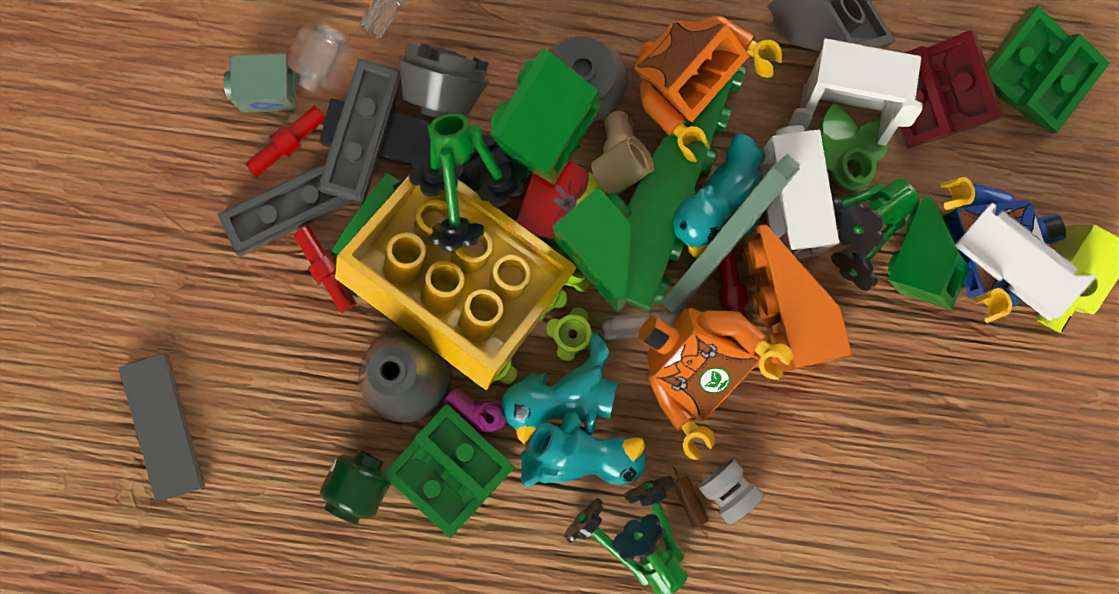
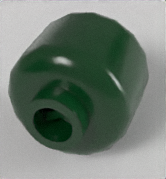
[320,450,390,524]

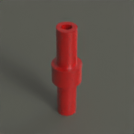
[245,105,326,177]
[293,226,357,313]
[718,250,749,318]

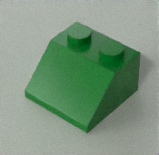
[553,187,632,312]

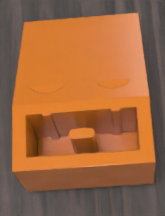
[741,225,852,372]

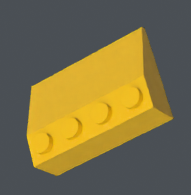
[335,176,577,390]

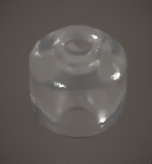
[287,21,355,93]

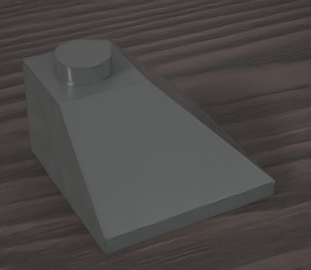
[767,0,895,52]

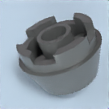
[548,36,627,123]
[399,41,489,118]

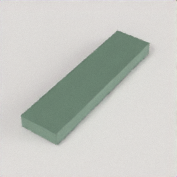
[661,154,800,313]

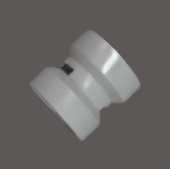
[698,459,765,525]

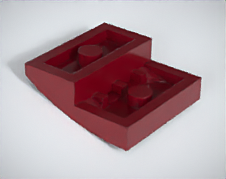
[900,30,1004,148]

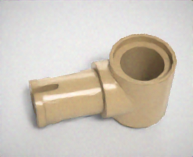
[591,111,654,195]

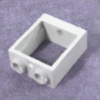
[758,125,839,259]

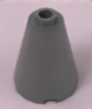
[358,330,451,422]

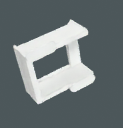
[788,39,922,146]
[955,203,1097,321]

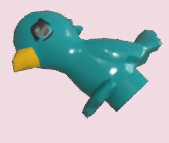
[673,133,764,259]
[501,333,618,445]
[520,412,646,487]

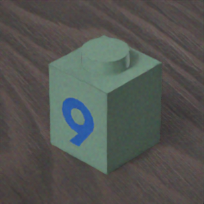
[224,53,296,113]

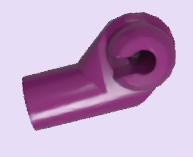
[443,385,507,432]

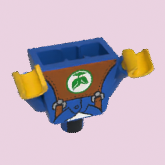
[941,177,1066,323]

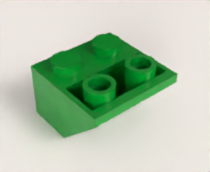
[490,48,603,184]

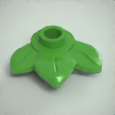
[820,103,887,192]

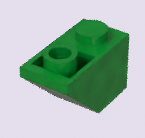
[888,196,970,310]

